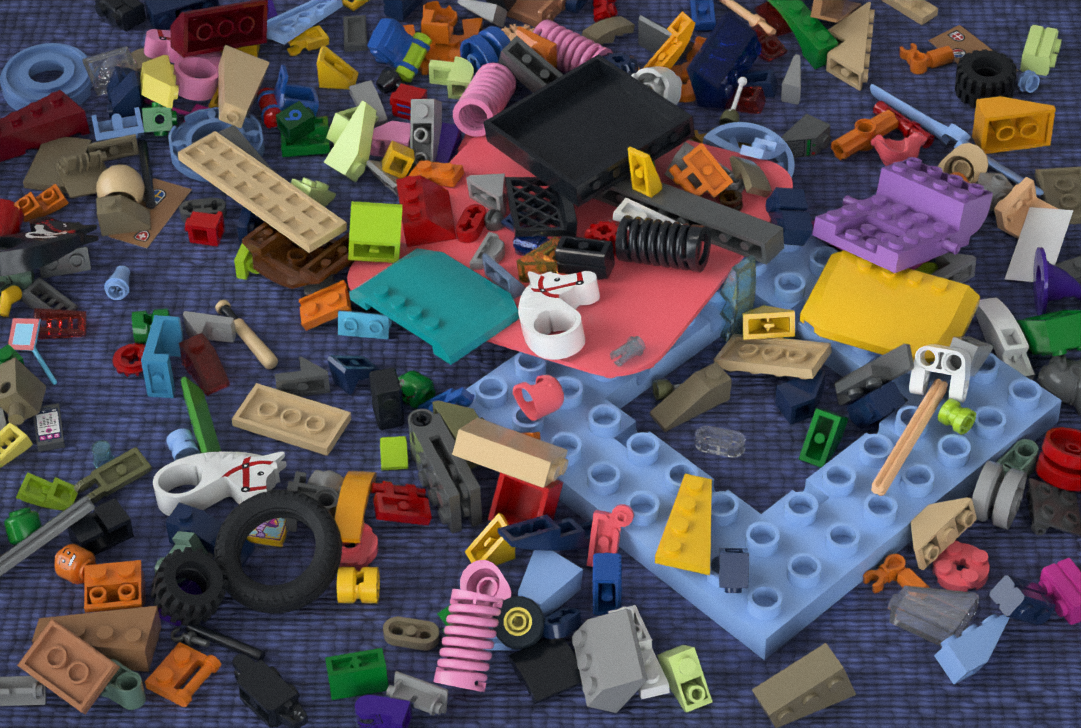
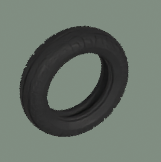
[214,490,342,613]

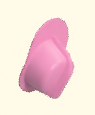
[460,560,512,617]

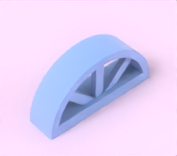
[702,122,795,178]

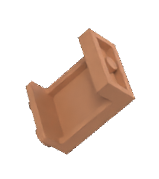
[507,0,566,28]

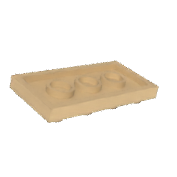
[714,334,832,379]
[232,383,351,456]

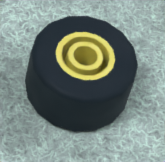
[493,596,545,650]

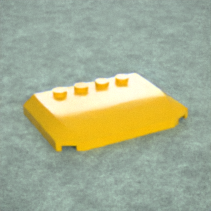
[800,250,980,364]

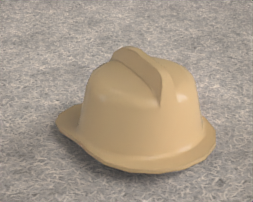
[938,143,988,183]

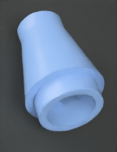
[104,266,130,300]

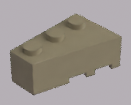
[752,643,856,728]

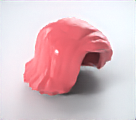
[871,132,928,166]

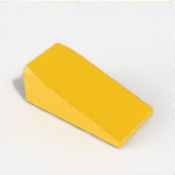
[628,147,663,198]

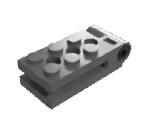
[408,409,482,534]

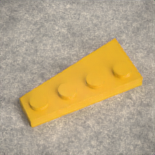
[655,474,712,575]

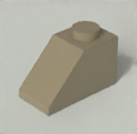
[96,195,151,236]

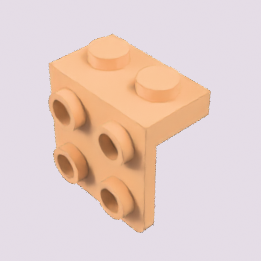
[994,177,1058,239]

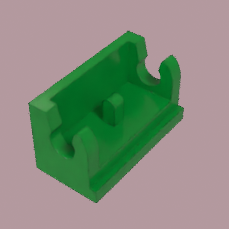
[325,648,389,700]

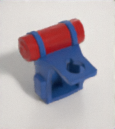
[257,65,319,128]

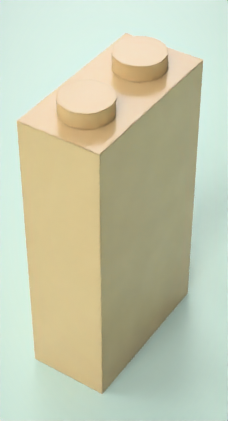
[452,417,568,488]

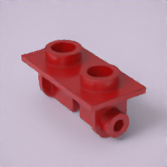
[593,0,618,22]

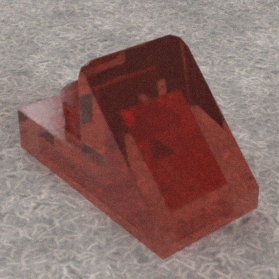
[755,1,793,37]

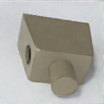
[0,357,46,425]

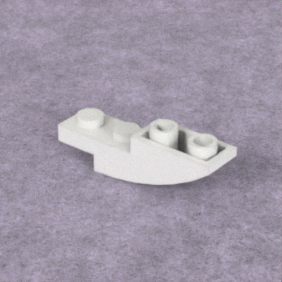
[975,298,1035,380]
[608,605,670,699]

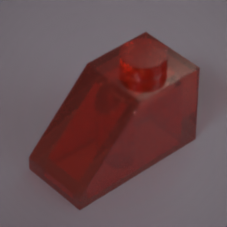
[179,333,230,396]

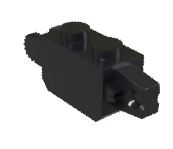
[232,654,308,728]

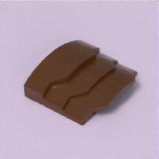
[242,222,355,289]

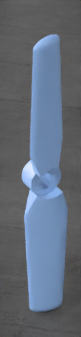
[870,84,1044,195]

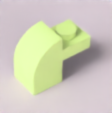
[429,56,474,100]

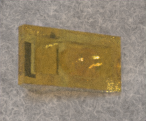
[516,236,560,283]

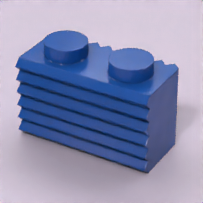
[592,553,622,616]

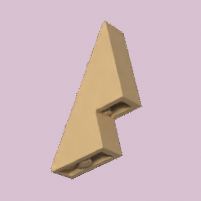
[826,2,875,91]

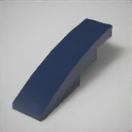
[498,515,593,551]

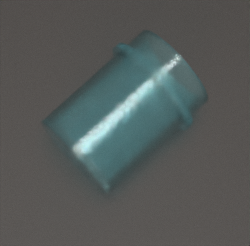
[91,440,114,469]

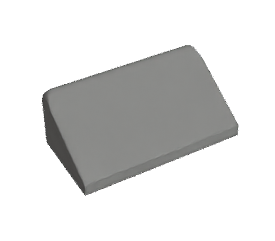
[366,160,400,197]

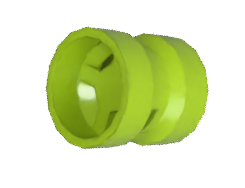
[938,398,976,435]

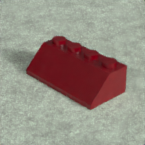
[171,0,268,58]

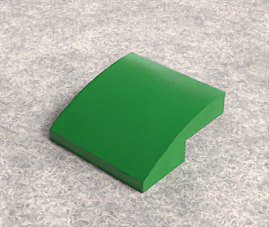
[281,116,330,157]

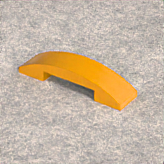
[638,11,695,71]
[335,471,377,543]

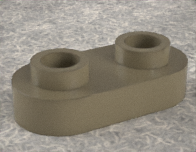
[383,616,440,650]

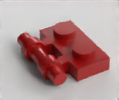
[370,481,432,526]

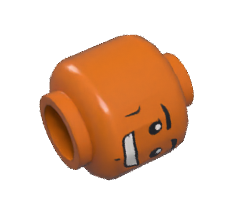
[54,544,96,585]

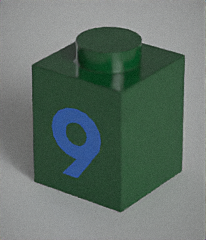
[276,101,315,144]

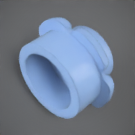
[1018,70,1040,93]

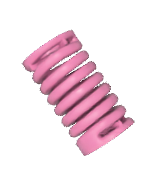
[533,19,613,74]
[453,63,516,137]
[433,589,504,692]

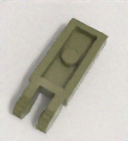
[74,447,152,504]

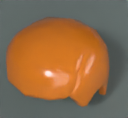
[423,1,458,27]

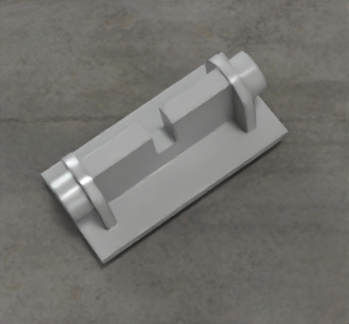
[386,671,448,716]
[0,676,46,706]

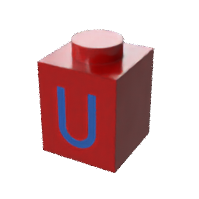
[390,83,427,120]

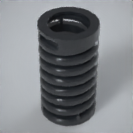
[615,215,711,273]

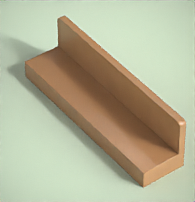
[810,0,862,23]

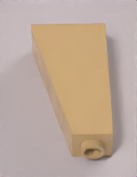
[218,45,270,128]

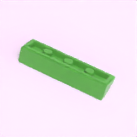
[181,377,221,453]

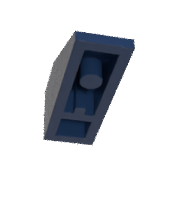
[165,502,255,567]

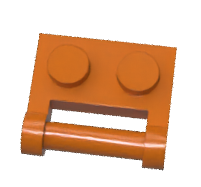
[145,642,221,707]

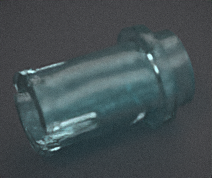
[610,336,646,367]

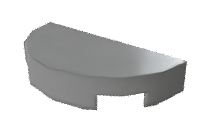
[469,232,505,270]

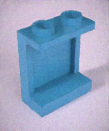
[141,315,186,398]

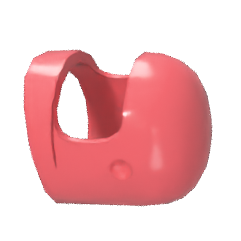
[513,375,564,421]

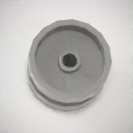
[972,460,1027,530]

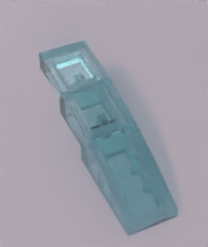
[720,255,756,342]

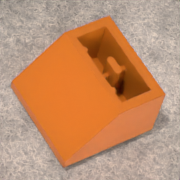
[84,560,146,613]

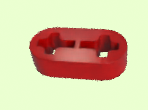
[455,204,486,243]

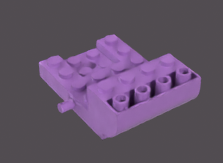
[812,157,993,273]

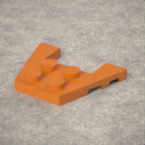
[402,18,483,75]

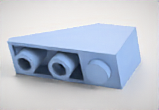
[934,613,1010,684]

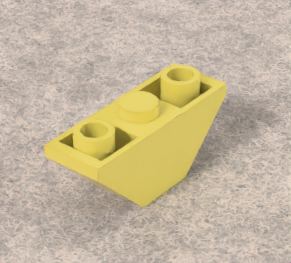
[139,55,179,108]

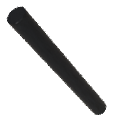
[138,140,156,209]

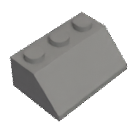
[572,609,648,713]

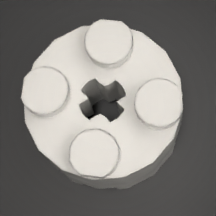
[631,66,682,106]

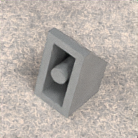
[950,336,993,377]

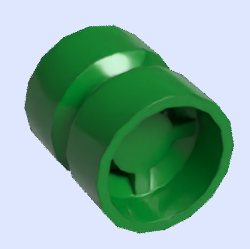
[132,308,170,344]

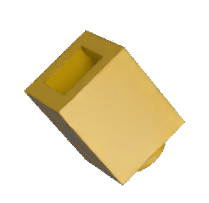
[382,140,415,178]

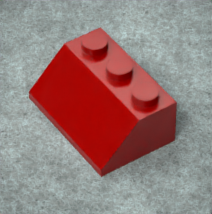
[396,175,457,247]

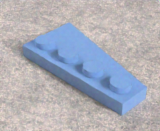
[267,0,343,44]

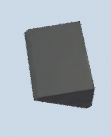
[638,15,694,62]

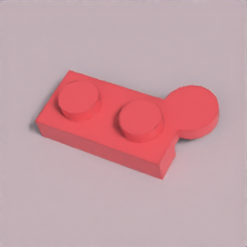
[587,504,634,567]

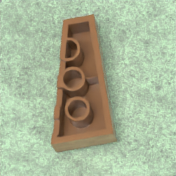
[32,606,162,672]

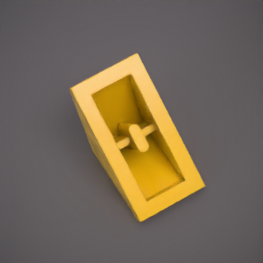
[317,45,359,90]
[742,305,795,340]
[465,513,515,566]

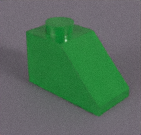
[799,408,849,467]

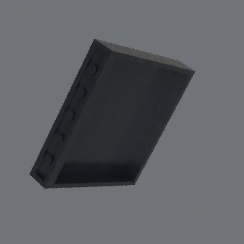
[484,54,695,207]

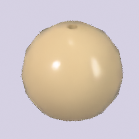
[96,164,145,204]

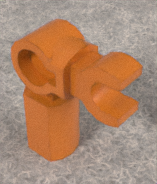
[899,43,954,74]
[863,554,930,602]

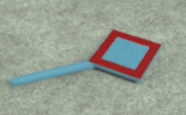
[8,318,57,385]

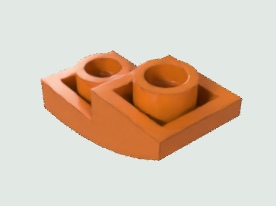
[14,183,69,222]

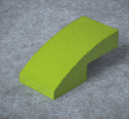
[16,472,78,511]

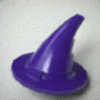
[1033,247,1081,316]

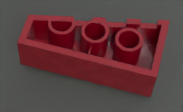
[0,90,90,162]

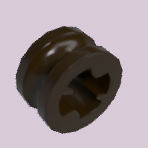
[719,190,743,211]

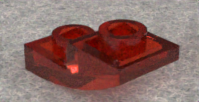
[739,24,788,62]

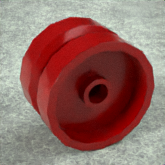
[1035,427,1081,491]

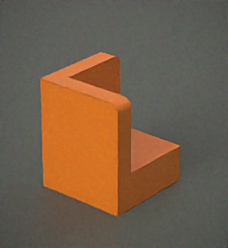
[421,9,454,45]

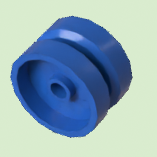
[460,26,511,76]

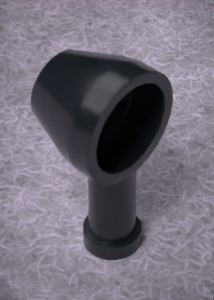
[376,67,405,94]

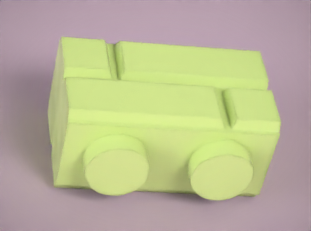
[1020,25,1062,76]

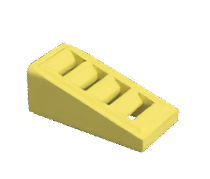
[0,422,33,468]

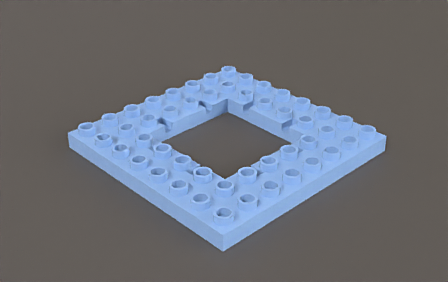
[466,235,1062,660]

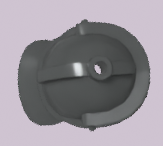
[1038,354,1081,416]

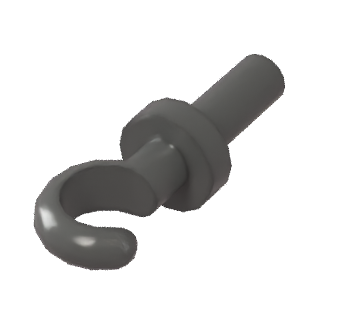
[171,627,210,648]

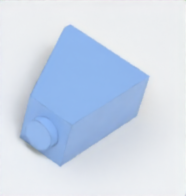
[518,550,583,618]

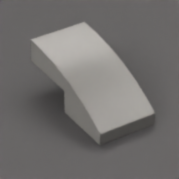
[349,80,388,127]

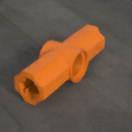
[831,110,898,160]

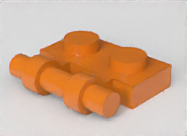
[668,143,733,199]

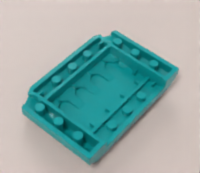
[349,248,519,365]

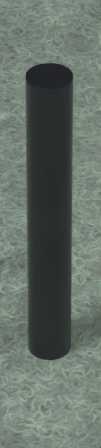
[186,621,265,661]

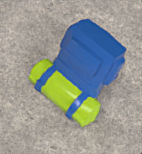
[367,18,432,83]

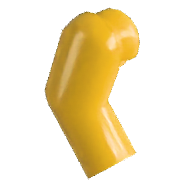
[0,285,22,317]

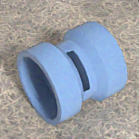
[166,429,200,461]

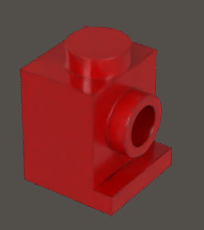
[185,211,225,247]

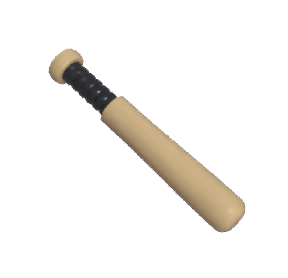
[215,300,278,369]

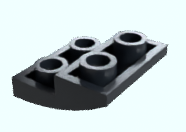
[508,637,582,704]

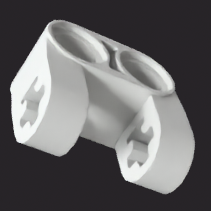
[909,344,971,403]

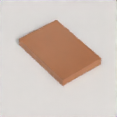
[17,618,120,715]

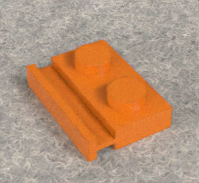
[298,280,352,331]

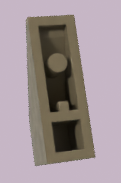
[650,362,732,432]

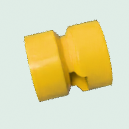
[337,567,380,604]

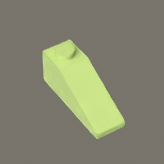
[324,101,377,182]

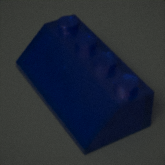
[686,12,762,108]

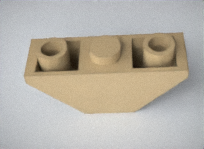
[911,497,977,570]

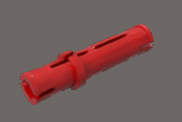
[873,101,934,149]

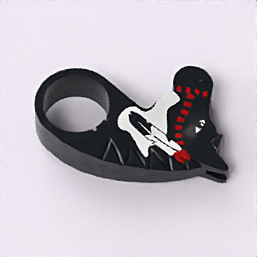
[0,216,99,276]

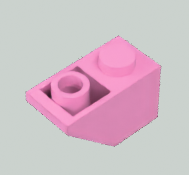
[370,121,411,157]

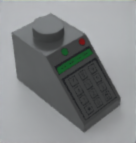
[781,113,831,158]

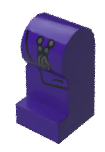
[355,695,412,728]

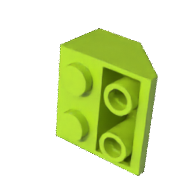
[348,201,402,263]

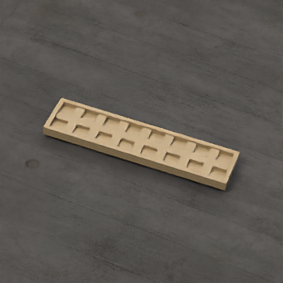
[178,131,347,253]

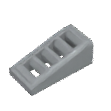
[457,0,508,27]
[781,54,801,105]

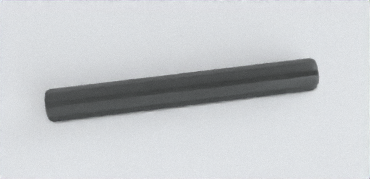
[0,496,95,577]

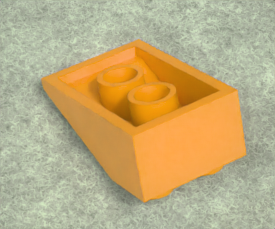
[972,96,1056,154]

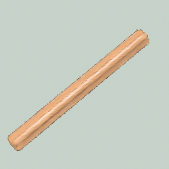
[871,379,948,496]

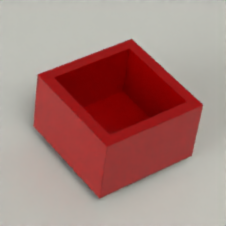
[488,472,563,525]

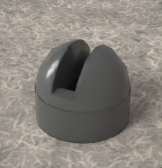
[485,209,505,231]

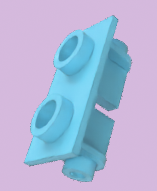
[338,311,392,339]

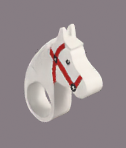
[518,271,600,360]
[153,451,287,516]

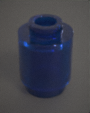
[513,236,553,260]

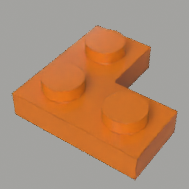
[408,160,465,187]

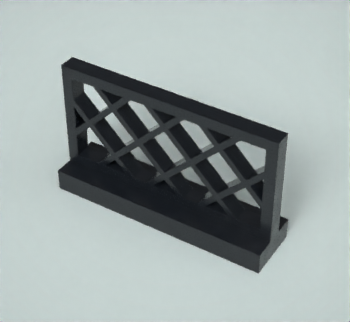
[505,177,577,237]

